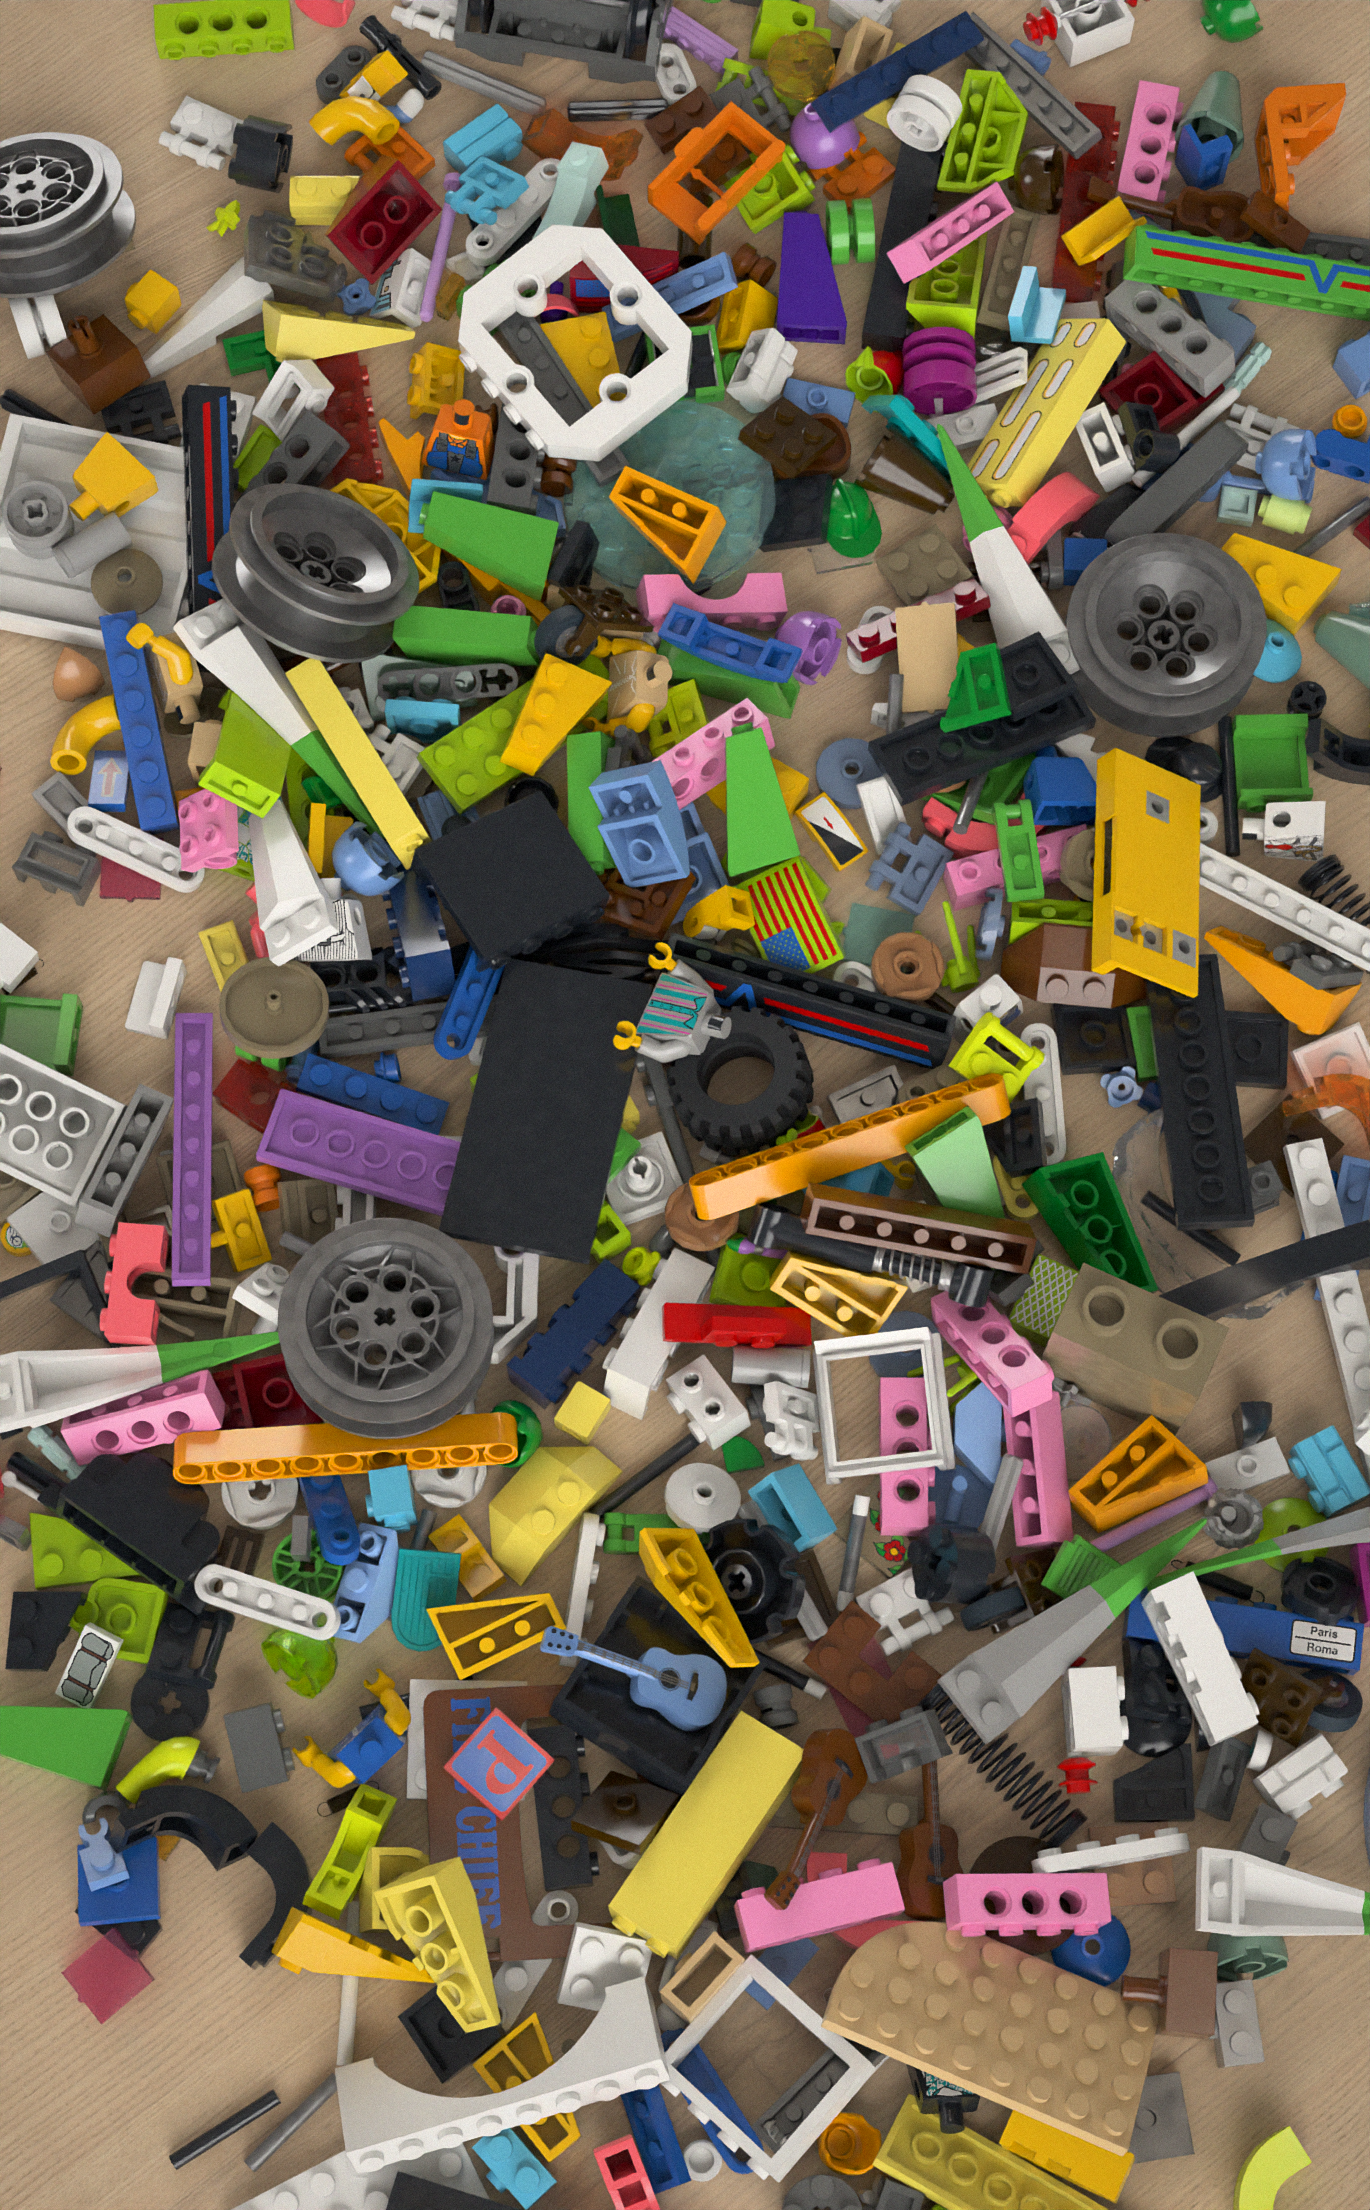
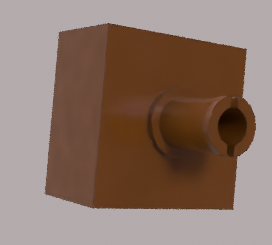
[46,314,151,415]
[1120,1948,1218,2039]

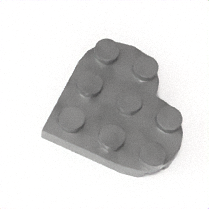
[244,210,348,302]

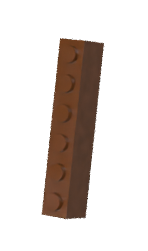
[800,1182,1037,1274]

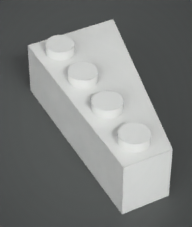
[602,1248,715,1420]

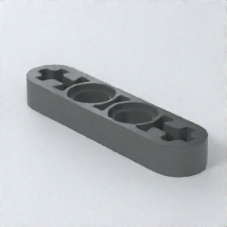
[377,662,518,702]

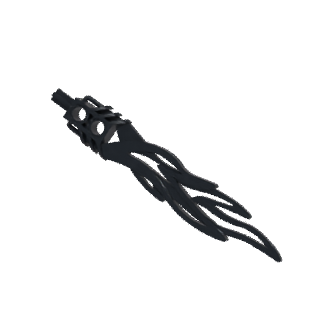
[310,923,717,1015]

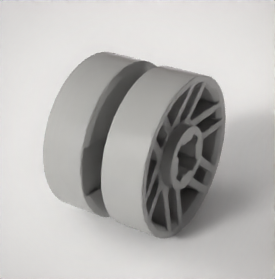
[2,480,75,559]

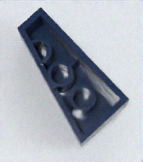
[382,861,455,1001]

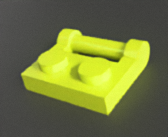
[949,1012,1045,1103]

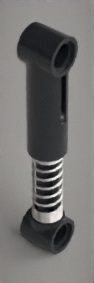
[747,1202,995,1308]

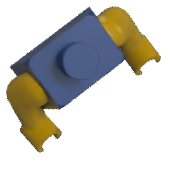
[292,1668,411,1788]

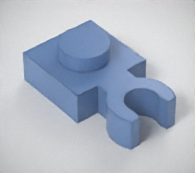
[78,1817,130,1892]

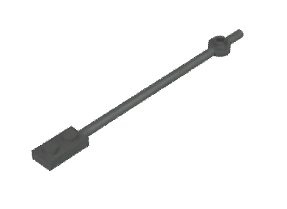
[636,1053,788,1461]

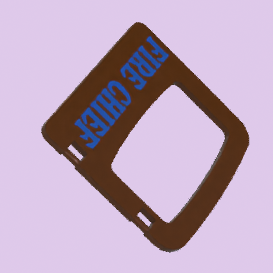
[423,1684,659,1962]

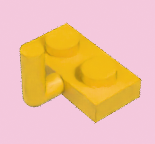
[211,1189,272,1272]

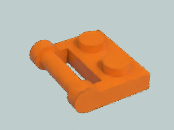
[344,126,435,181]

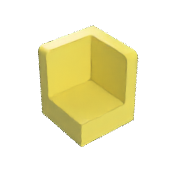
[554,1381,611,1446]

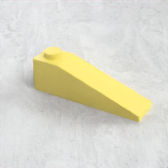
[373,1857,501,2033]

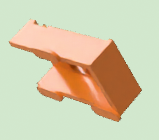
[647,101,785,245]

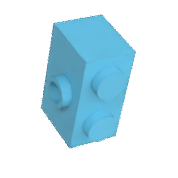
[748,1463,838,1553]
[365,1465,418,1534]
[472,2128,558,2210]

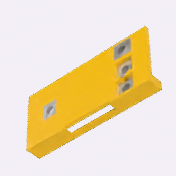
[1091,748,1201,998]

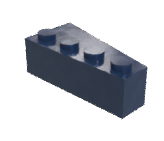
[506,1258,641,1410]

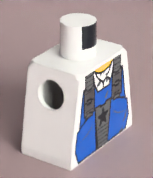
[953,973,1023,1046]

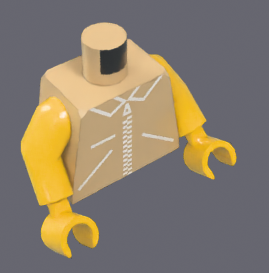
[126,623,203,724]
[582,635,673,737]

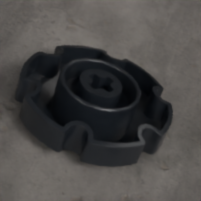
[702,1518,806,1644]

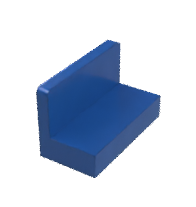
[1175,124,1233,191]

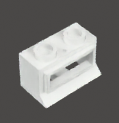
[251,359,335,442]

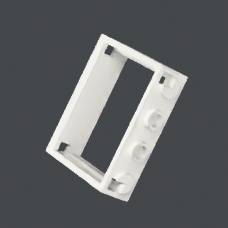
[661,1954,876,2182]

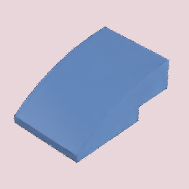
[589,760,690,888]
[647,802,733,926]

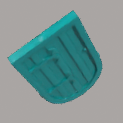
[391,1548,461,1652]

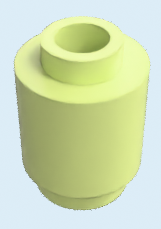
[1257,494,1313,535]

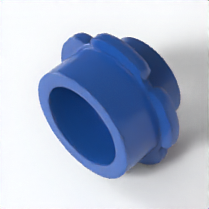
[374,1052,402,1083]

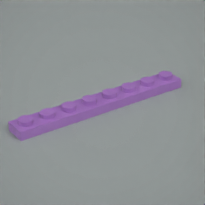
[171,1013,213,1286]

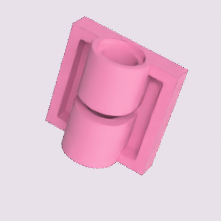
[178,789,239,873]

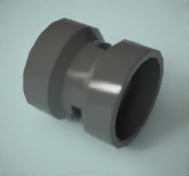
[753,1684,799,1731]

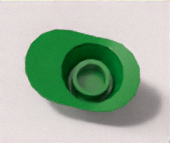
[827,478,882,559]

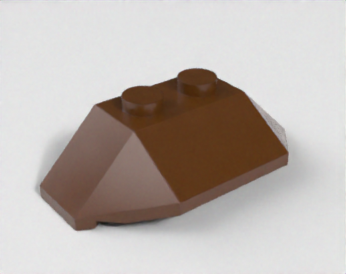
[1000,922,1146,1008]

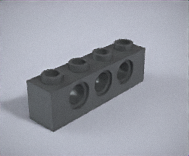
[487,402,545,516]
[236,410,351,502]

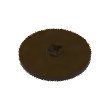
[969,1836,1077,1956]

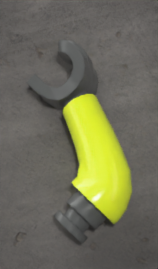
[82,1736,221,1824]

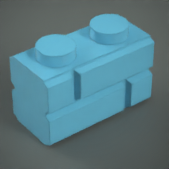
[443,104,523,174]
[1288,1425,1370,1519]

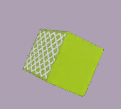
[1009,1254,1079,1347]

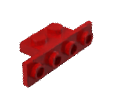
[662,1302,812,1348]

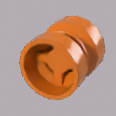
[243,1164,282,1213]

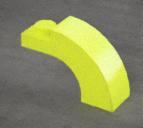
[302,1783,397,1921]

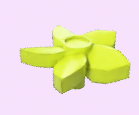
[206,200,241,237]

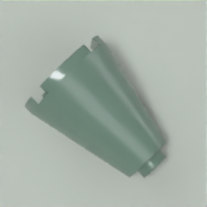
[1175,71,1244,164]
[1313,610,1370,690]

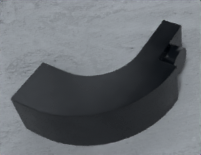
[1305,718,1370,785]
[108,1785,258,1871]
[239,1822,313,1970]

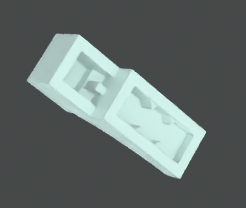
[532,141,609,239]

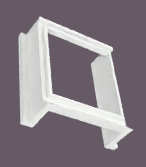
[812,1327,956,1485]

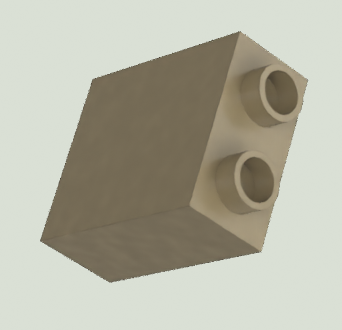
[1041,1263,1229,1436]

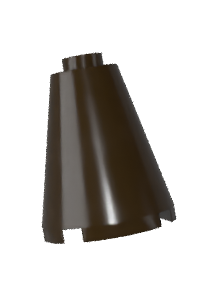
[854,423,955,515]

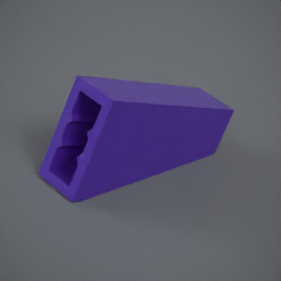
[776,211,847,345]

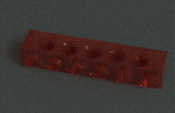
[1051,101,1121,303]

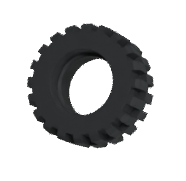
[667,1006,814,1155]

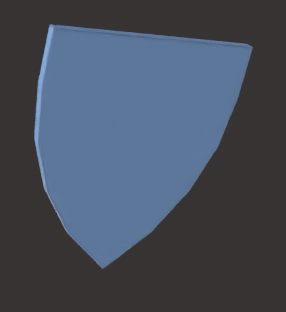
[928,1465,993,1528]

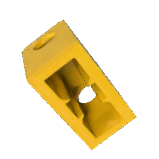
[69,432,159,522]

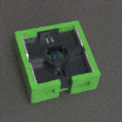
[645,324,725,408]

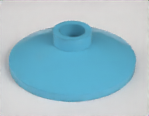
[1253,619,1302,683]

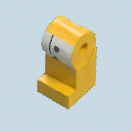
[339,50,408,101]
[683,885,755,942]

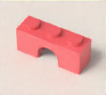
[100,1222,169,1346]

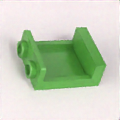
[1232,714,1313,813]
[0,993,83,1076]

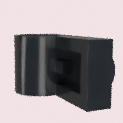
[1117,402,1180,473]

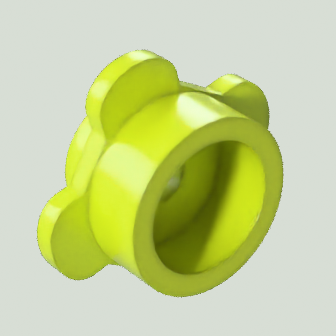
[622,1246,661,1286]

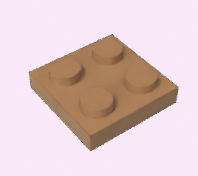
[1088,1821,1177,1908]

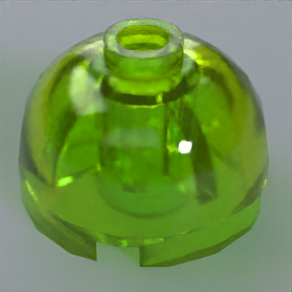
[261,1625,338,1699]

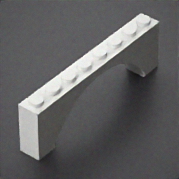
[335,1976,670,2173]

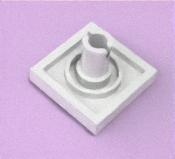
[605,1131,683,1226]
[232,1262,289,1335]

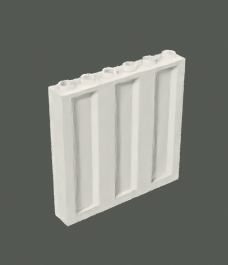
[0,413,188,657]

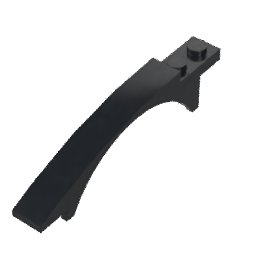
[1159,1220,1370,1321]

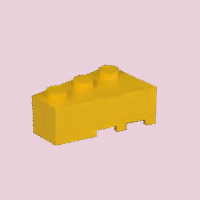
[499,653,613,776]
[769,1250,908,1337]

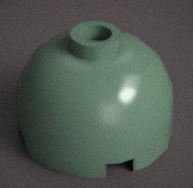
[1207,1933,1289,1982]

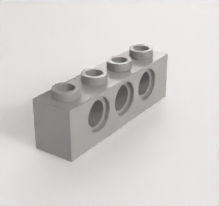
[1105,280,1235,398]
[75,1084,174,1238]

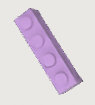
[664,6,738,75]

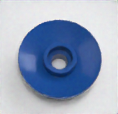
[1051,1914,1131,1987]

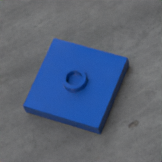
[77,1837,161,1927]

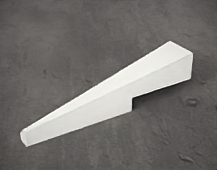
[138,256,275,386]

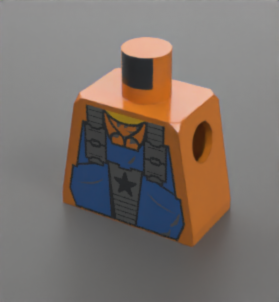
[421,399,495,480]

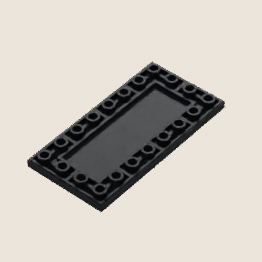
[439,958,653,1265]

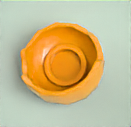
[817,2112,882,2176]

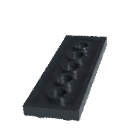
[868,688,1096,806]

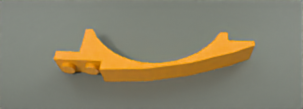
[378,418,552,627]

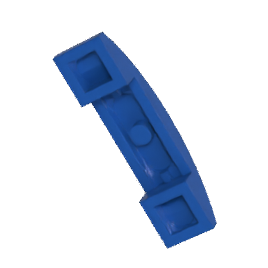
[658,603,803,683]

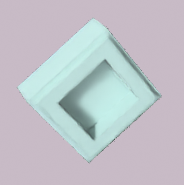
[1216,485,1258,527]

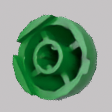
[1200,0,1263,43]

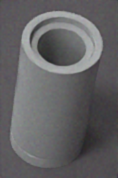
[51,512,132,580]
[731,1344,811,1388]

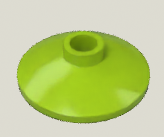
[1254,1497,1329,1573]

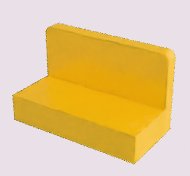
[1061,196,1147,266]
[716,279,778,355]
[307,803,353,888]

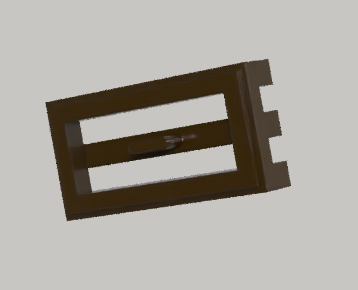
[214,1525,265,1593]

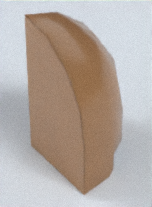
[53,646,105,702]

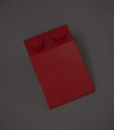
[325,155,443,285]

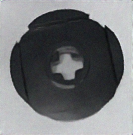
[1280,1556,1361,1626]
[130,1671,211,1743]

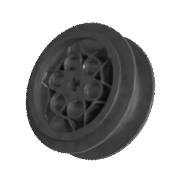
[0,132,136,298]
[212,483,419,663]
[1065,533,1267,737]
[277,1218,494,1439]

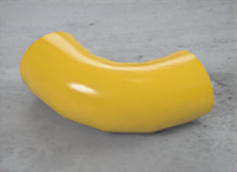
[309,96,400,146]
[50,694,121,775]

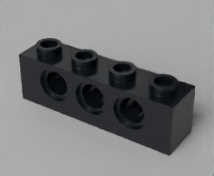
[527,1725,600,1892]

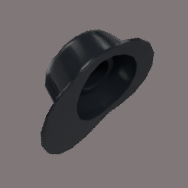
[1145,736,1222,803]

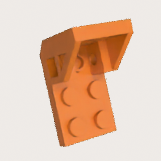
[1254,83,1346,212]

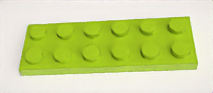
[416,654,609,815]

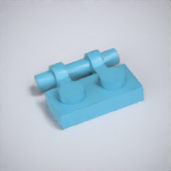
[445,156,529,225]

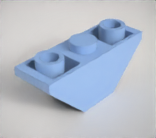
[952,1382,1006,1490]
[332,1522,399,1643]

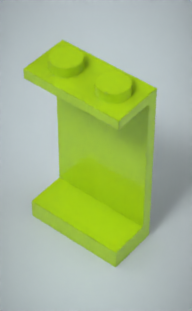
[198,688,292,818]

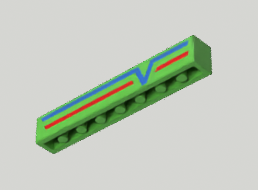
[1123,224,1370,322]

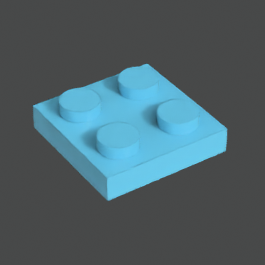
[385,696,462,744]

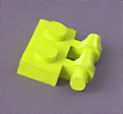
[646,679,709,758]

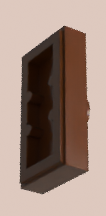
[1239,189,1310,254]

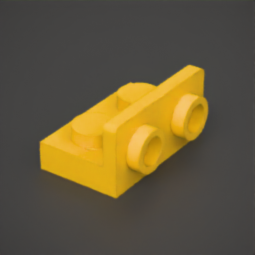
[407,342,465,420]

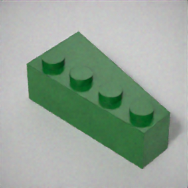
[1021,1152,1158,1294]

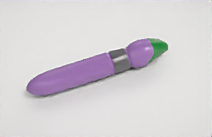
[727,1237,788,1259]

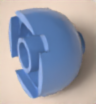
[1255,429,1316,501]
[332,822,405,896]

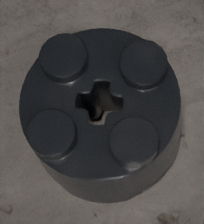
[228,115,293,193]
[907,1523,996,1605]

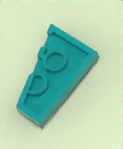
[861,395,951,480]

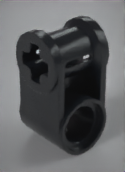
[437,561,480,611]

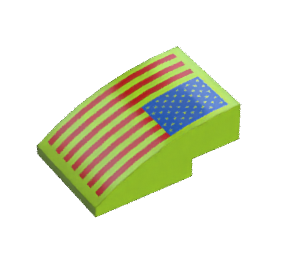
[733,856,846,974]

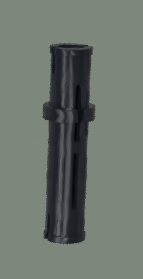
[359,15,442,100]

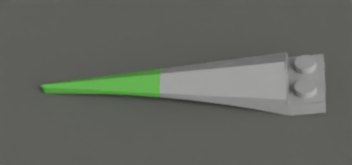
[1147,1506,1370,1591]
[937,1518,1207,1744]

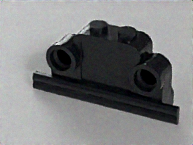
[37,1453,220,1616]

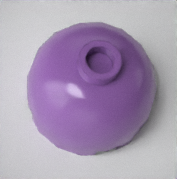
[789,103,860,169]
[774,611,842,685]

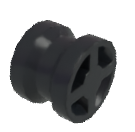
[1286,681,1327,724]

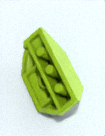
[937,69,1028,193]

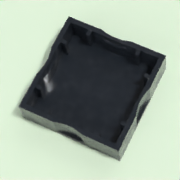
[548,1575,769,1799]

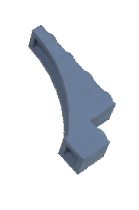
[1124,209,1257,366]

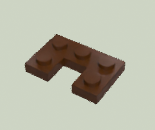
[644,85,753,195]
[597,868,696,940]
[802,1600,943,1737]

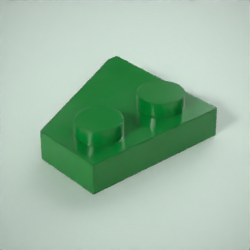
[940,643,1012,733]

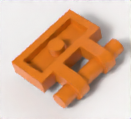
[807,131,896,214]

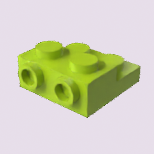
[723,143,816,234]

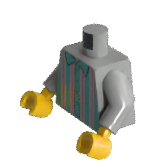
[613,942,732,1063]

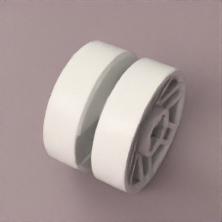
[887,75,962,152]
[8,294,67,359]

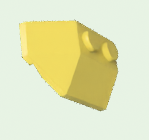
[488,1446,623,1587]

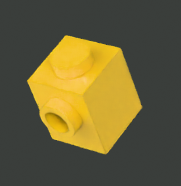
[124,269,182,334]

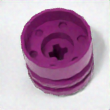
[902,327,977,416]

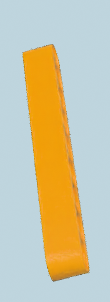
[689,1073,1011,1220]
[173,1412,518,1484]

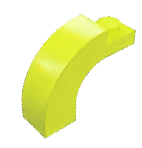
[1233,2126,1312,2210]

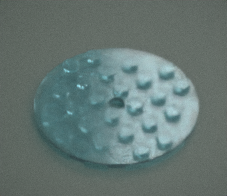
[564,401,776,592]

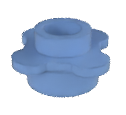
[337,278,376,315]
[1100,1066,1143,1108]

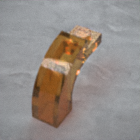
[521,108,644,181]
[1282,1073,1370,1149]

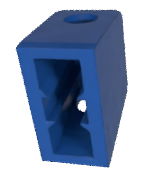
[1023,746,1096,825]

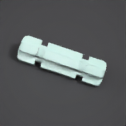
[1223,342,1272,394]
[27,1424,88,1480]

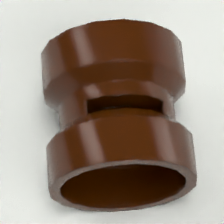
[731,243,777,288]
[539,452,578,498]

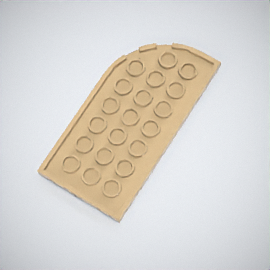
[821,1922,1158,2157]

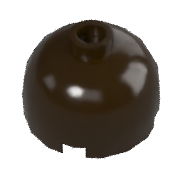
[1008,144,1064,215]

